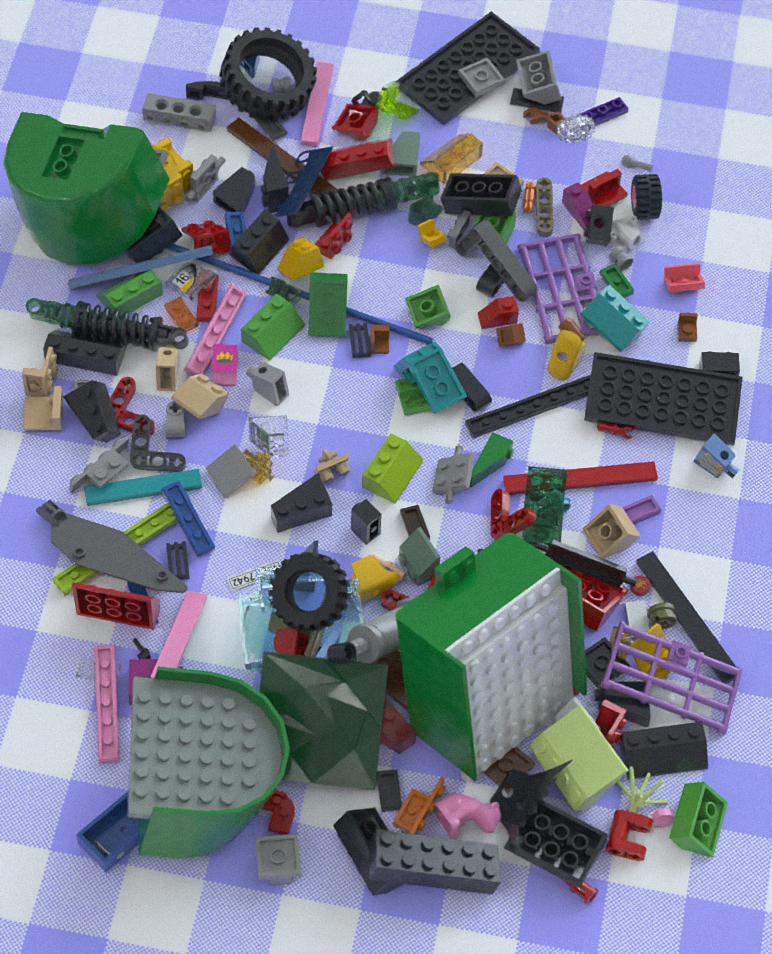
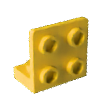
[630,623,672,680]

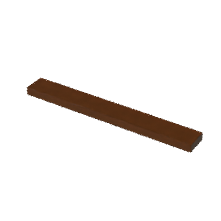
[227,117,339,195]

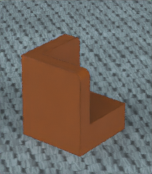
[496,323,526,346]
[370,325,389,354]

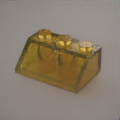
[420,133,483,185]

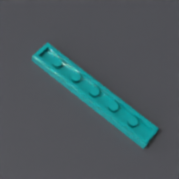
[84,469,202,506]

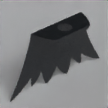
[489,760,572,846]

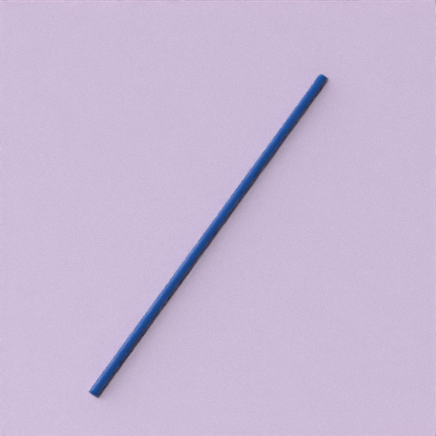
[167,244,433,344]

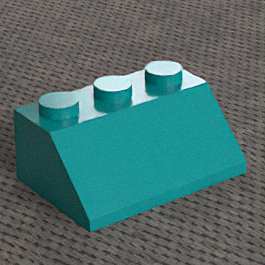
[580,285,650,352]

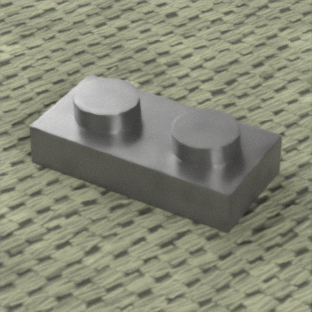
[447,210,471,249]

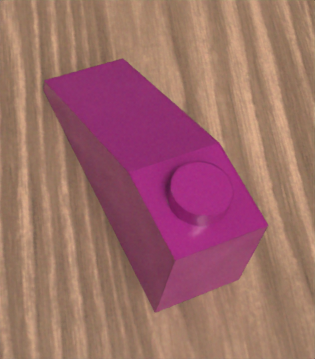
[562,182,602,230]

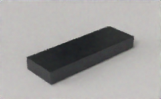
[510,88,565,113]

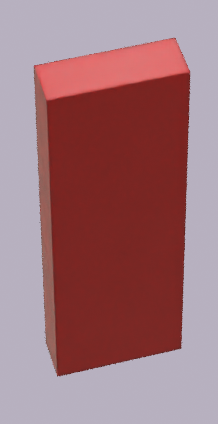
[196,273,219,322]

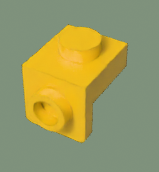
[417,219,447,248]

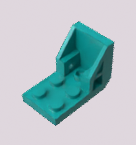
[393,342,467,414]

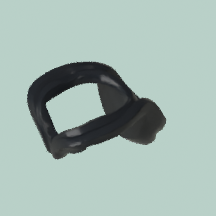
[351,90,384,110]

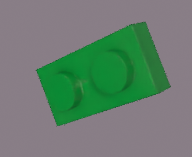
[600,264,634,298]

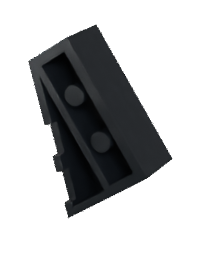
[63,380,121,443]
[270,473,332,533]

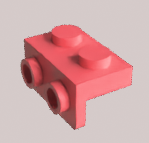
[664,263,705,293]

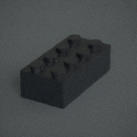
[440,173,522,216]

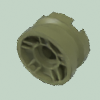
[647,602,677,630]

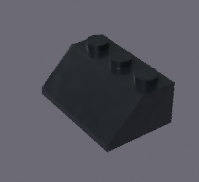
[125,207,183,263]
[229,209,290,274]

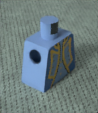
[693,434,740,479]

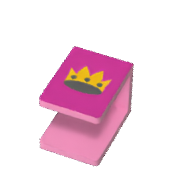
[211,344,238,386]

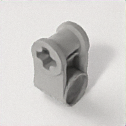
[166,401,185,438]

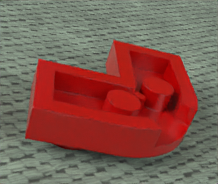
[261,790,295,835]

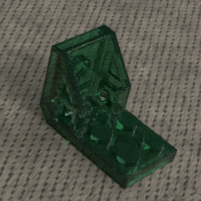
[521,466,567,547]

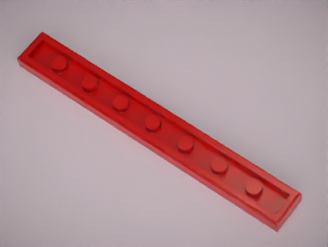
[503,461,658,495]

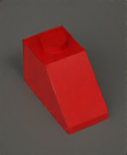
[477,296,519,329]

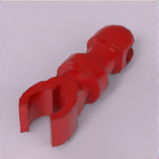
[596,422,634,439]

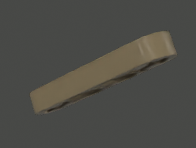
[536,177,553,238]

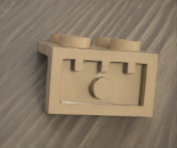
[22,347,58,397]
[23,386,64,431]

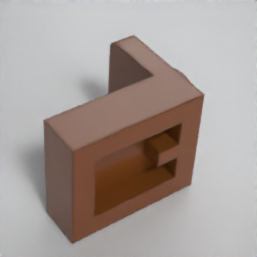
[677,312,698,342]

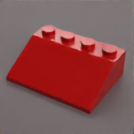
[559,564,629,631]
[72,582,160,630]

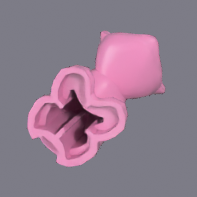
[434,793,501,839]

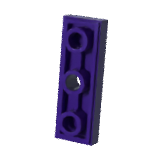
[575,97,629,131]

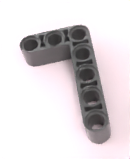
[455,220,538,302]

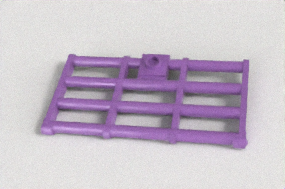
[517,233,600,344]
[600,621,743,735]

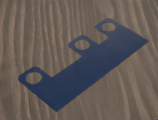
[268,146,334,217]

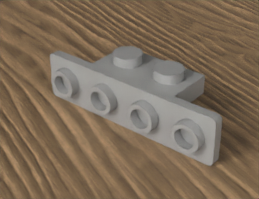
[69,437,129,493]

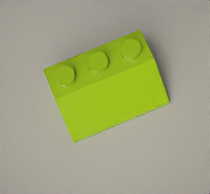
[362,433,423,504]

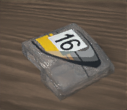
[165,260,217,301]

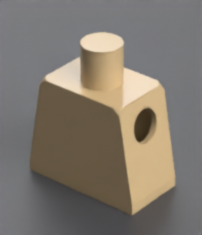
[156,345,179,392]

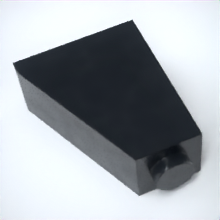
[213,167,256,213]
[594,681,651,727]

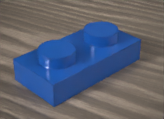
[224,212,246,248]

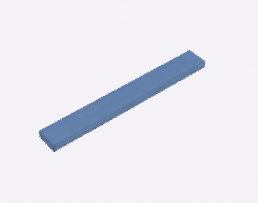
[68,246,213,289]

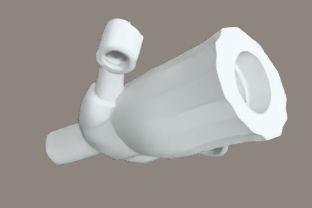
[610,215,645,249]

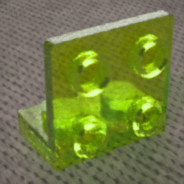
[376,81,419,120]

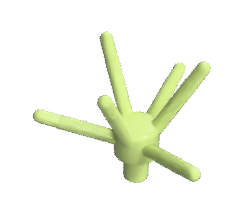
[616,767,668,813]

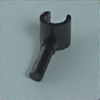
[133,638,151,659]

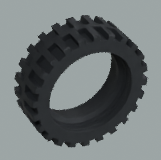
[219,27,317,122]

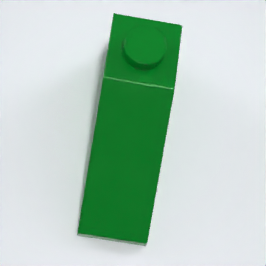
[469,432,515,487]

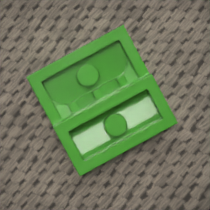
[395,378,431,415]

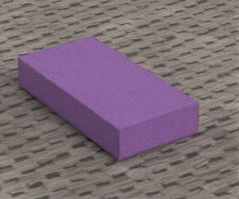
[622,495,662,525]

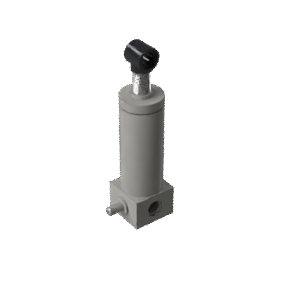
[327,595,419,665]

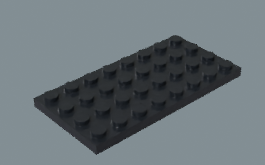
[395,11,540,125]
[584,352,743,446]

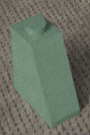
[381,131,420,177]

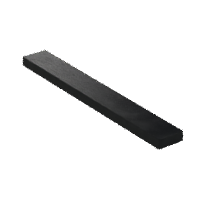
[465,375,590,438]
[636,551,737,684]

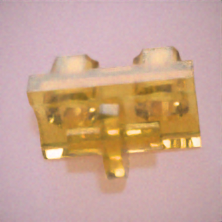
[243,449,274,485]

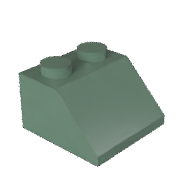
[397,527,440,586]

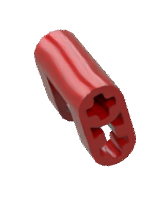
[606,810,653,861]

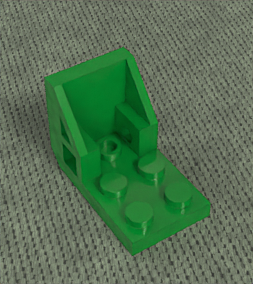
[308,272,348,337]

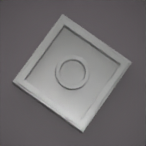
[458,57,506,97]
[206,444,256,498]

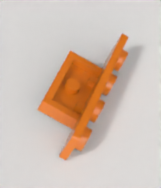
[392,777,446,834]

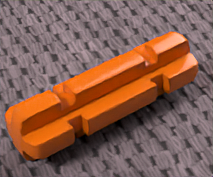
[523,181,536,213]

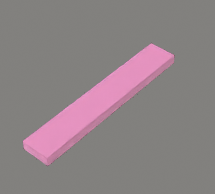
[301,61,334,147]
[184,284,247,376]
[150,590,207,679]
[94,645,120,763]

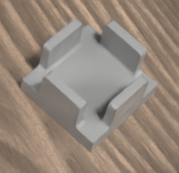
[255,834,301,886]

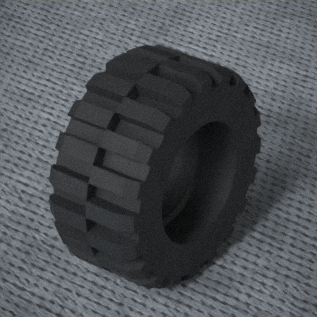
[268,552,351,631]

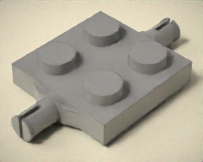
[184,154,226,203]
[432,445,475,504]

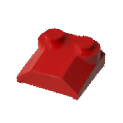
[332,103,379,141]

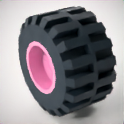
[631,174,662,220]

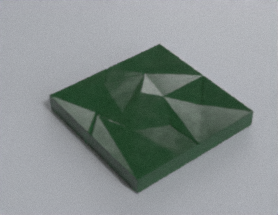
[260,651,388,790]

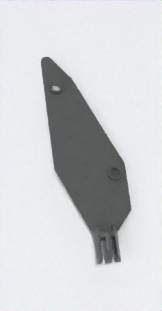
[36,499,188,593]

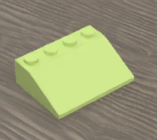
[529,705,628,811]

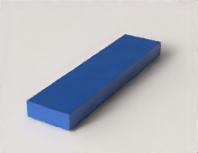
[161,481,215,557]

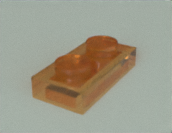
[164,297,199,332]

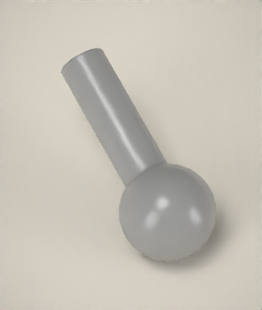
[621,154,653,172]

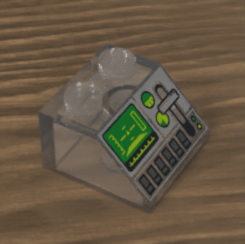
[248,415,289,457]

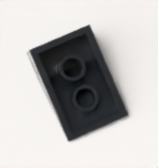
[261,146,289,213]

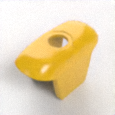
[547,330,587,380]
[349,555,400,604]

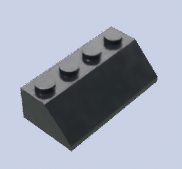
[43,330,127,376]
[619,721,708,780]
[333,807,404,896]

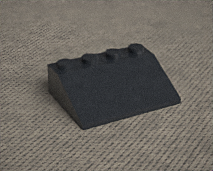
[503,800,608,888]

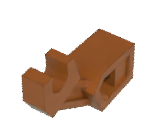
[523,107,569,136]

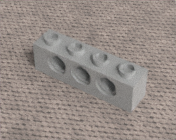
[142,93,216,132]

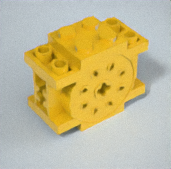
[151,137,193,212]

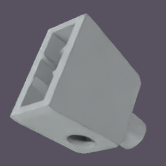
[246,362,290,406]

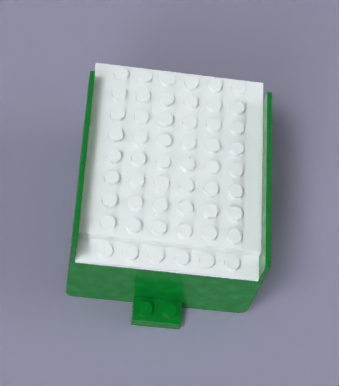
[395,533,587,783]

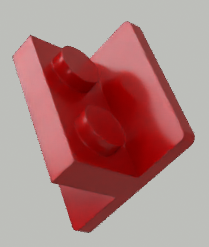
[581,169,628,206]

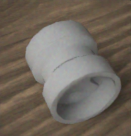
[271,76,292,93]
[609,246,634,271]

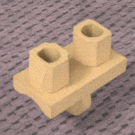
[313,449,350,483]

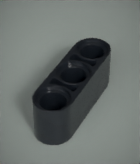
[476,258,518,298]
[452,363,492,412]

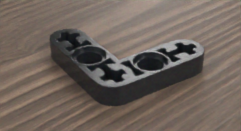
[130,414,186,472]

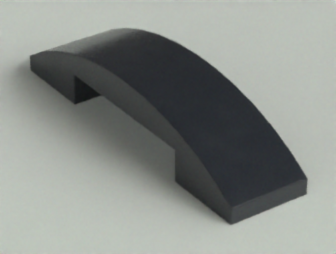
[185,81,238,107]

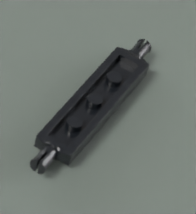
[535,539,637,587]

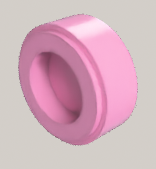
[652,809,674,827]

